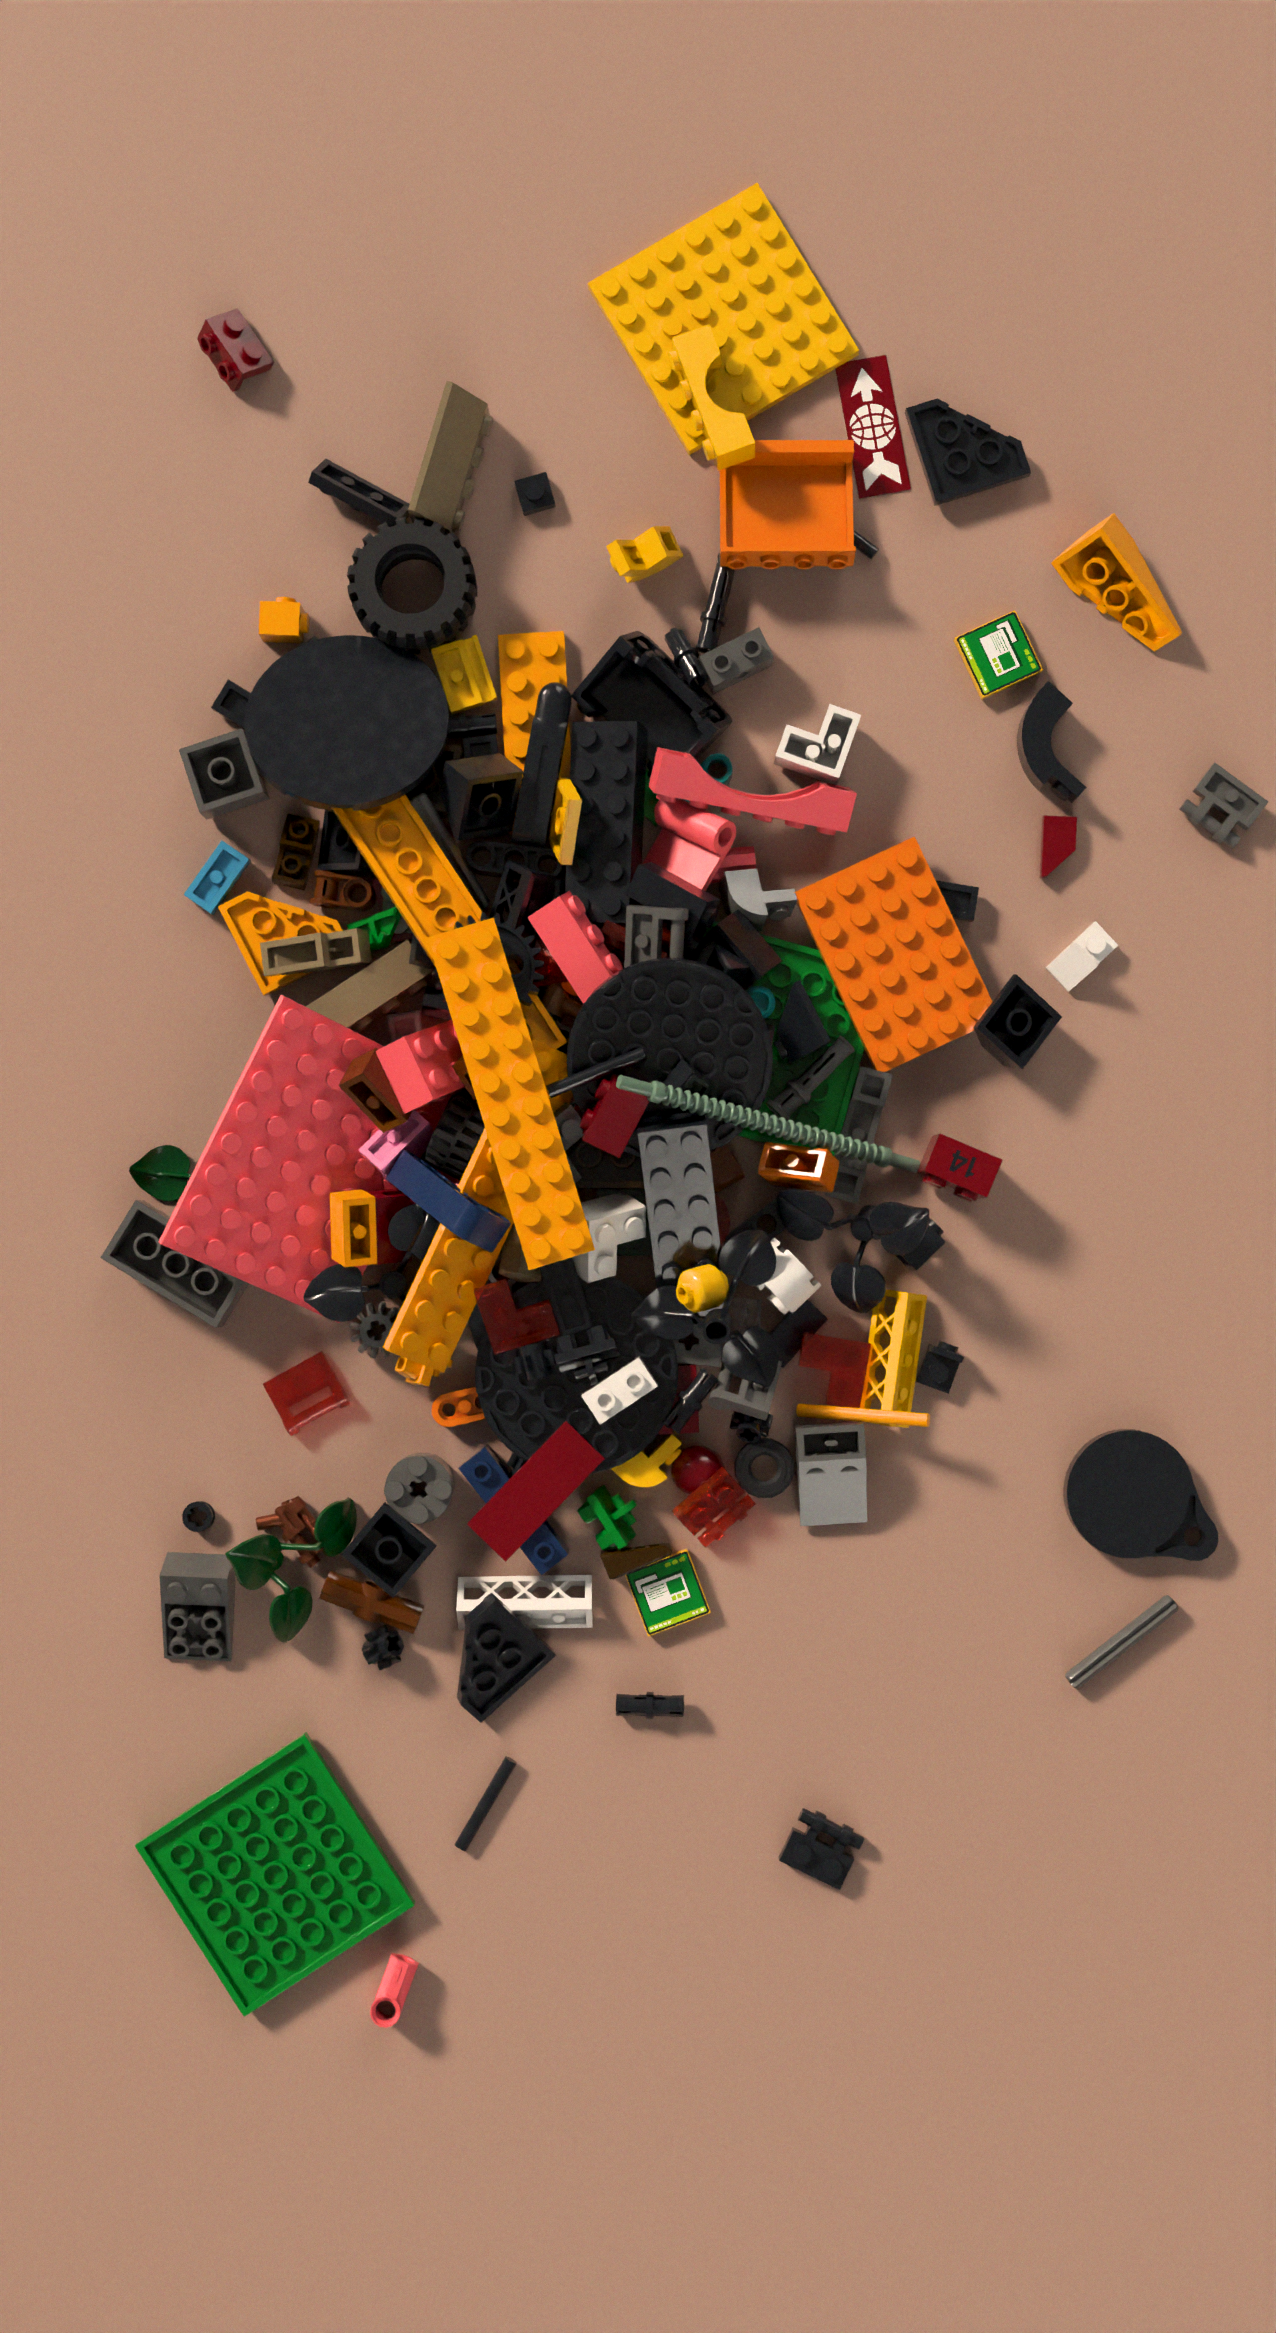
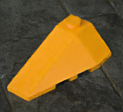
[1051,513,1182,652]

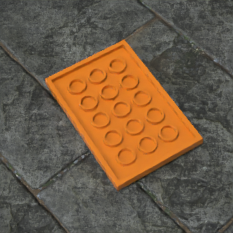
[793,836,993,1075]

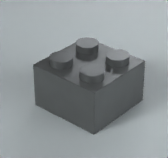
[179,728,270,820]

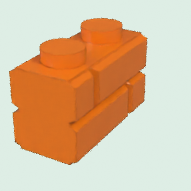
[758,1142,839,1193]

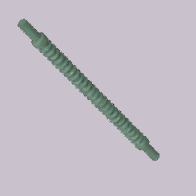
[616,1075,920,1173]

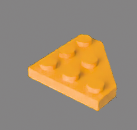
[218,891,343,996]

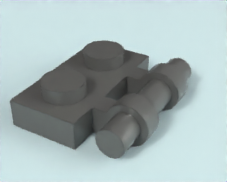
[1179,762,1269,849]

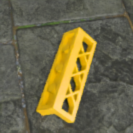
[859,1289,927,1428]

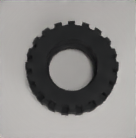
[347,517,477,654]

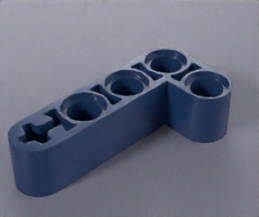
[386,1149,511,1252]

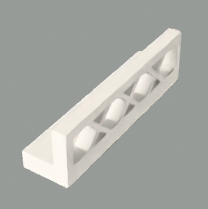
[456,1575,593,1630]

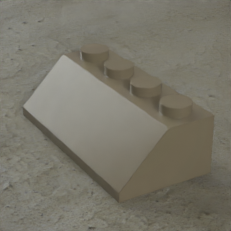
[408,381,493,534]

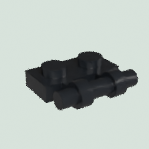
[778,1808,864,1890]

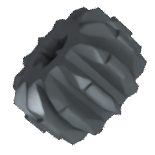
[349,1302,399,1359]

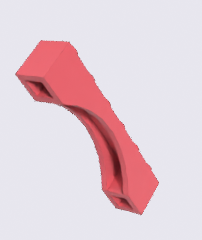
[648,747,857,835]

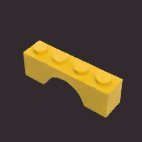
[668,324,755,471]

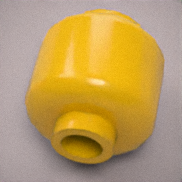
[676,1264,729,1313]

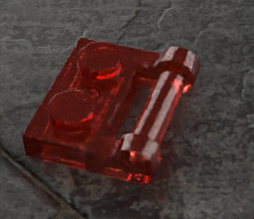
[263,1351,350,1436]

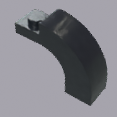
[1017,681,1087,803]

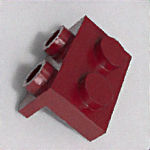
[197,308,274,392]

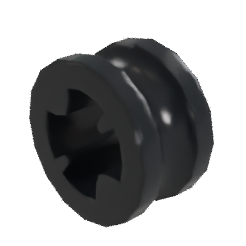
[182,1501,215,1532]

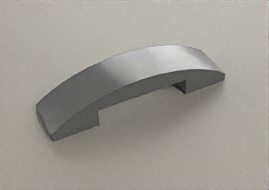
[825,1066,893,1204]

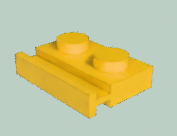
[431,634,498,715]

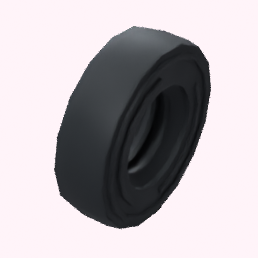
[735,1438,794,1498]

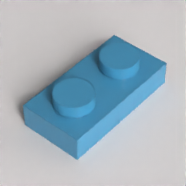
[184,840,251,915]

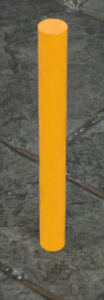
[796,1403,930,1427]

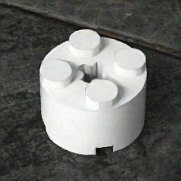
[756,1237,821,1315]

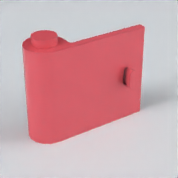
[642,798,737,891]

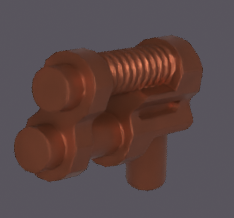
[256,1496,327,1568]

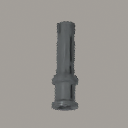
[765,1036,855,1122]

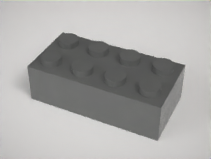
[100,1200,249,1328]

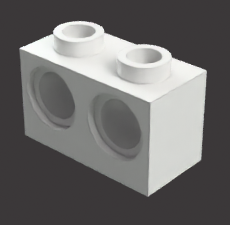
[581,1356,658,1424]

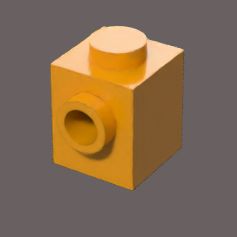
[259,597,310,644]

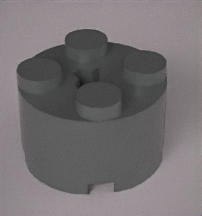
[384,1453,455,1524]

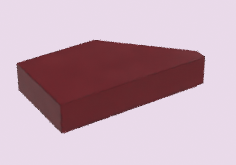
[1040,815,1077,878]

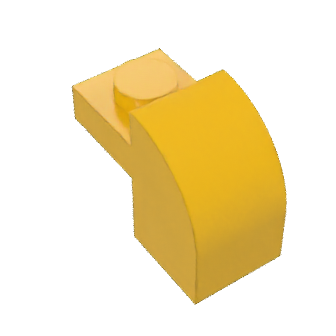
[606,526,684,583]
[611,1434,682,1487]

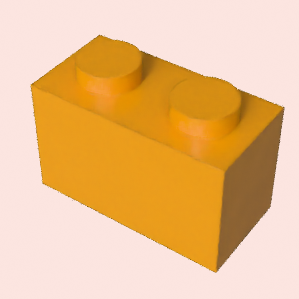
[330,1189,377,1267]

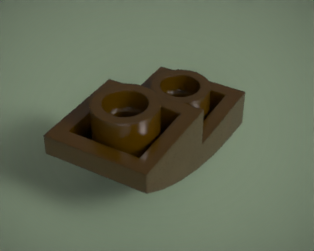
[272,814,320,891]

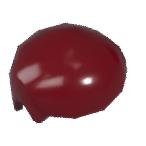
[671,1445,725,1496]

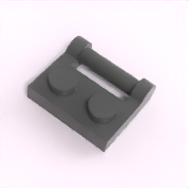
[624,905,689,968]
[708,1350,782,1421]

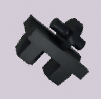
[554,1325,620,1385]

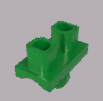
[578,1485,638,1551]

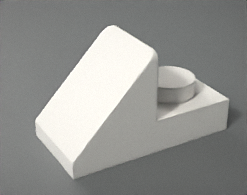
[1045,921,1118,992]

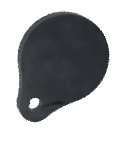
[1063,1429,1218,1561]

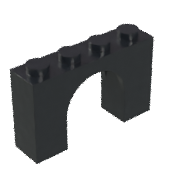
[610,862,720,969]

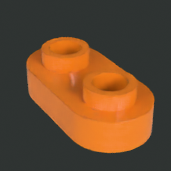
[431,1386,486,1427]

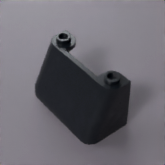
[571,631,732,777]

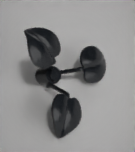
[777,1189,929,1313]
[303,1203,440,1322]
[632,1230,778,1387]

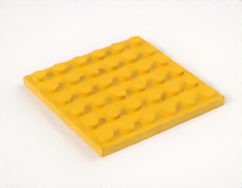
[587,183,859,455]

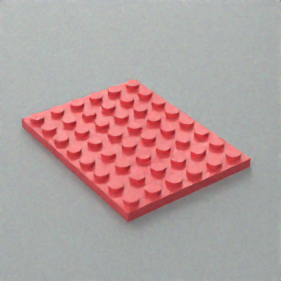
[158,995,451,1323]

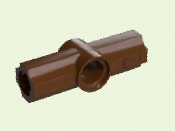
[319,1570,425,1634]

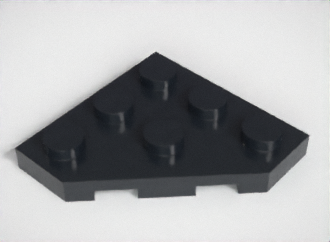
[905,398,1031,506]
[457,1593,556,1723]

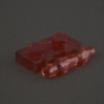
[672,1466,756,1548]

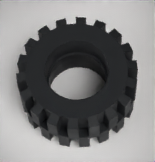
[425,1088,485,1180]

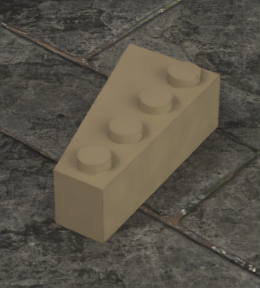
[306,940,431,1033]

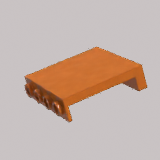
[719,440,856,570]

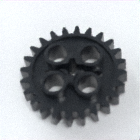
[432,912,544,1009]

